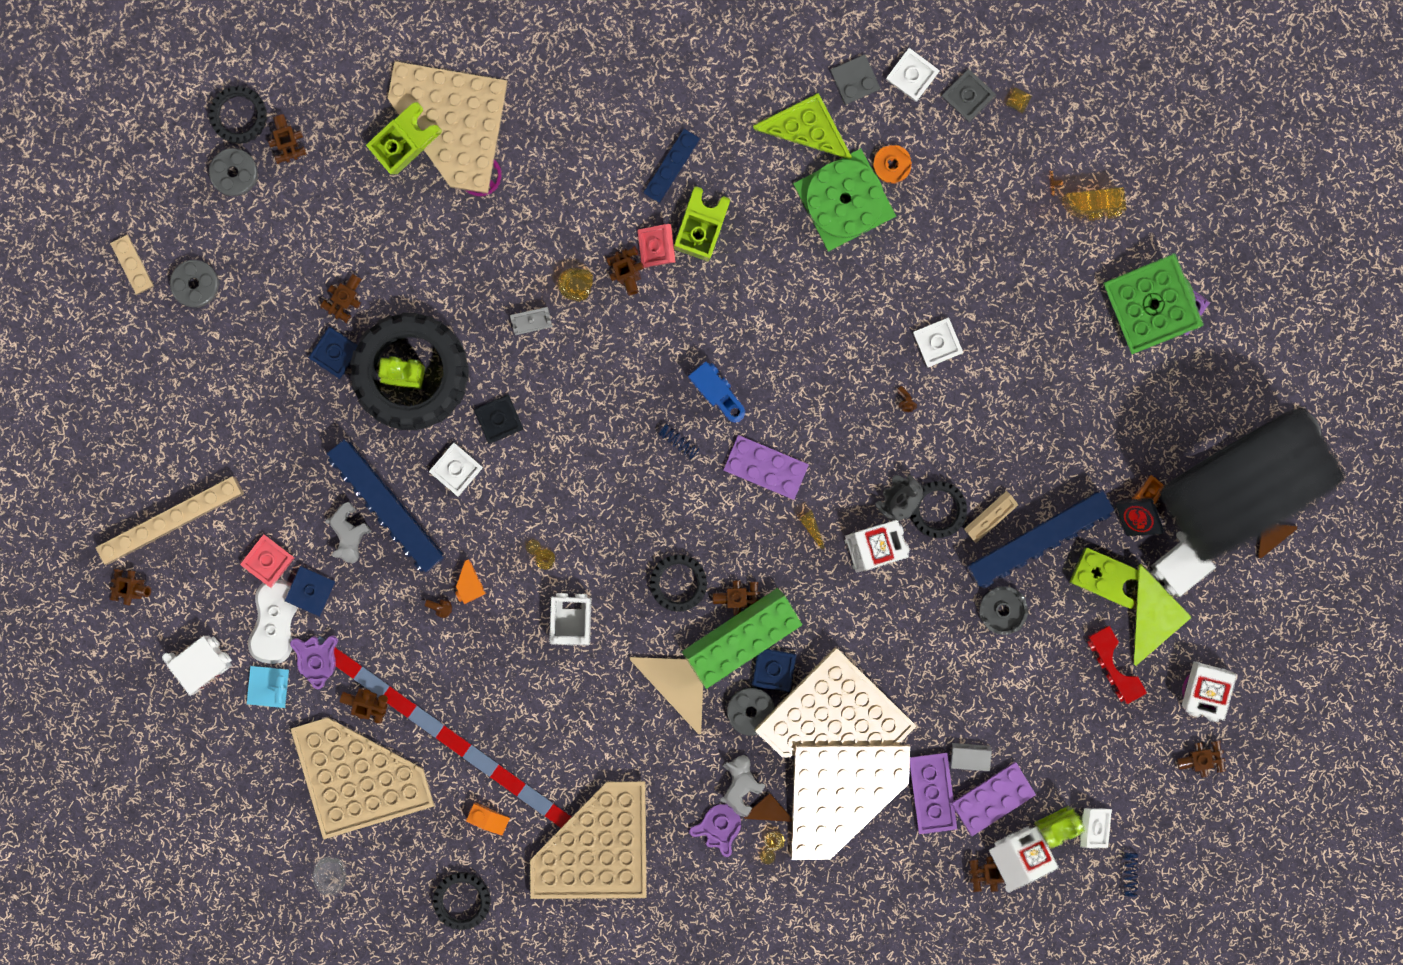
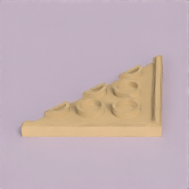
[630,657,703,734]

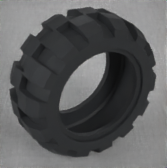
[350,313,469,431]

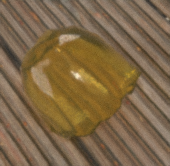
[557,268,593,302]

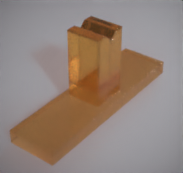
[1050,171,1063,196]

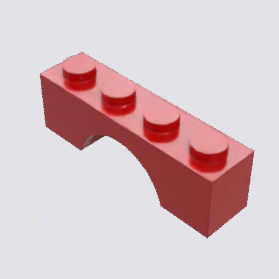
[1087,625,1147,704]

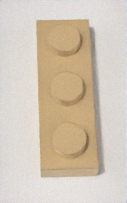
[110,235,154,295]
[964,491,1018,543]

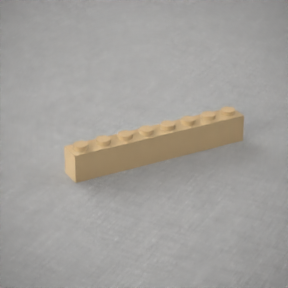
[96,476,244,565]

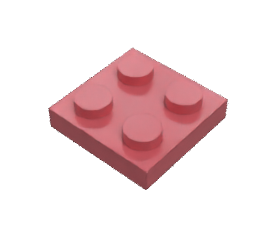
[638,224,675,268]
[240,534,294,588]

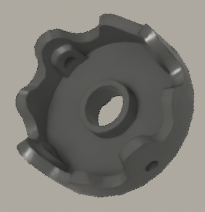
[209,148,258,197]
[170,260,220,308]
[876,475,923,521]
[979,587,1028,635]
[727,687,775,736]

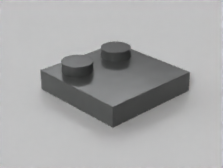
[830,54,881,105]
[942,69,996,123]

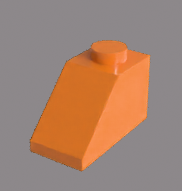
[1131,475,1165,503]
[455,559,486,604]
[466,802,510,835]

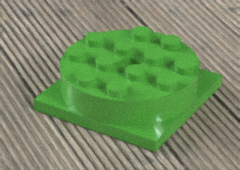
[793,149,896,252]
[1103,254,1204,354]

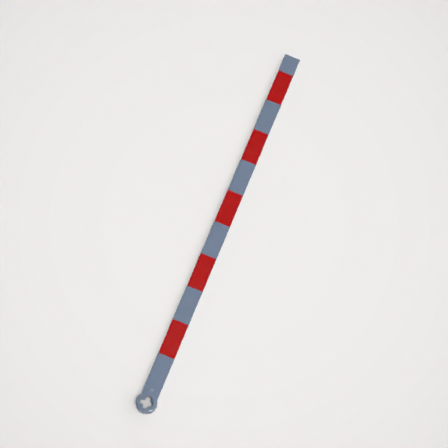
[318,637,572,828]

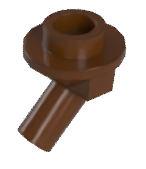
[897,386,917,412]
[424,599,452,618]

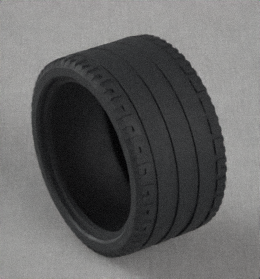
[1159,407,1347,562]

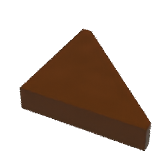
[1258,525,1298,558]
[744,793,792,822]

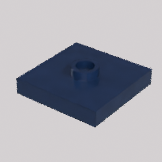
[308,326,358,380]
[284,566,335,617]
[752,649,796,692]

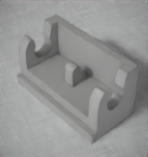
[510,307,553,335]
[951,743,992,771]

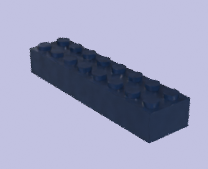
[327,439,446,573]
[965,490,1114,588]

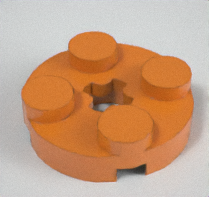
[873,145,912,184]

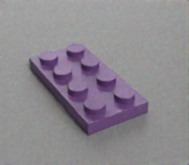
[723,435,809,500]
[909,752,957,834]
[951,762,1036,836]

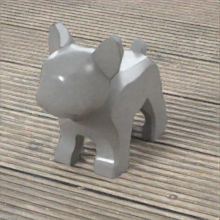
[325,502,372,564]
[720,755,765,817]

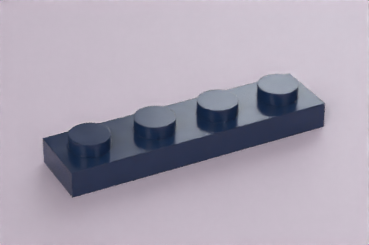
[643,129,700,204]

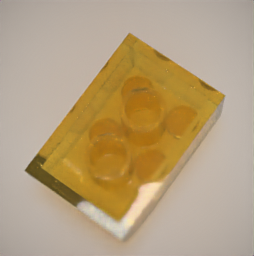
[1062,187,1127,221]

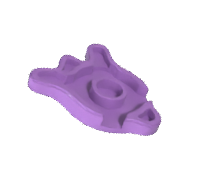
[290,635,338,689]
[689,804,741,857]

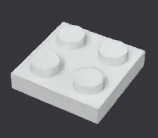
[886,48,940,102]
[913,317,963,368]
[429,443,483,497]
[1080,808,1112,848]

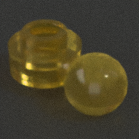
[526,539,555,570]
[760,831,785,864]

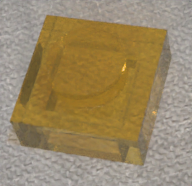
[1006,88,1032,114]

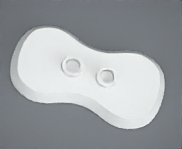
[248,579,298,664]

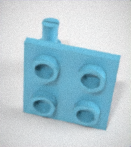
[247,666,289,708]

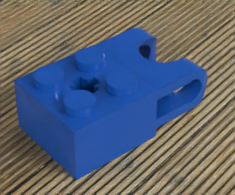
[688,362,745,423]

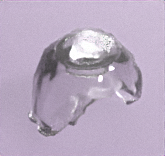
[312,857,346,896]

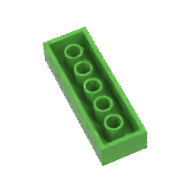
[682,588,802,689]

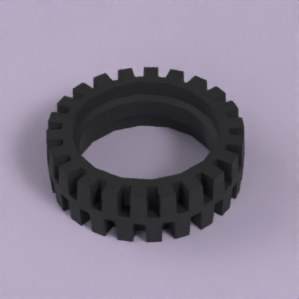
[209,86,267,144]
[911,481,967,538]
[650,555,707,612]
[433,872,491,930]

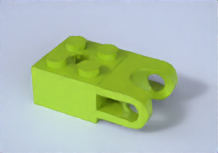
[366,102,442,174]
[674,186,730,262]
[379,356,425,389]
[1069,547,1139,608]
[1034,806,1085,848]

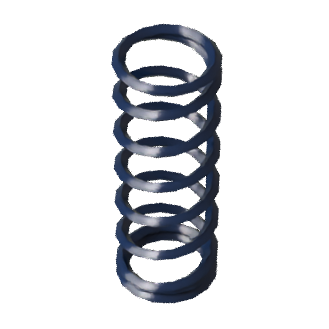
[658,423,700,460]
[1123,853,1139,897]

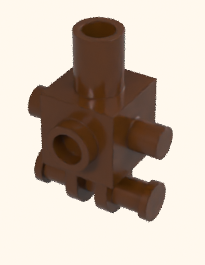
[268,114,307,165]
[606,246,644,296]
[320,274,362,324]
[109,569,151,605]
[713,581,760,615]
[339,688,388,724]
[1177,740,1226,778]
[969,857,1005,893]

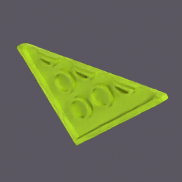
[753,93,852,159]
[1133,564,1191,666]

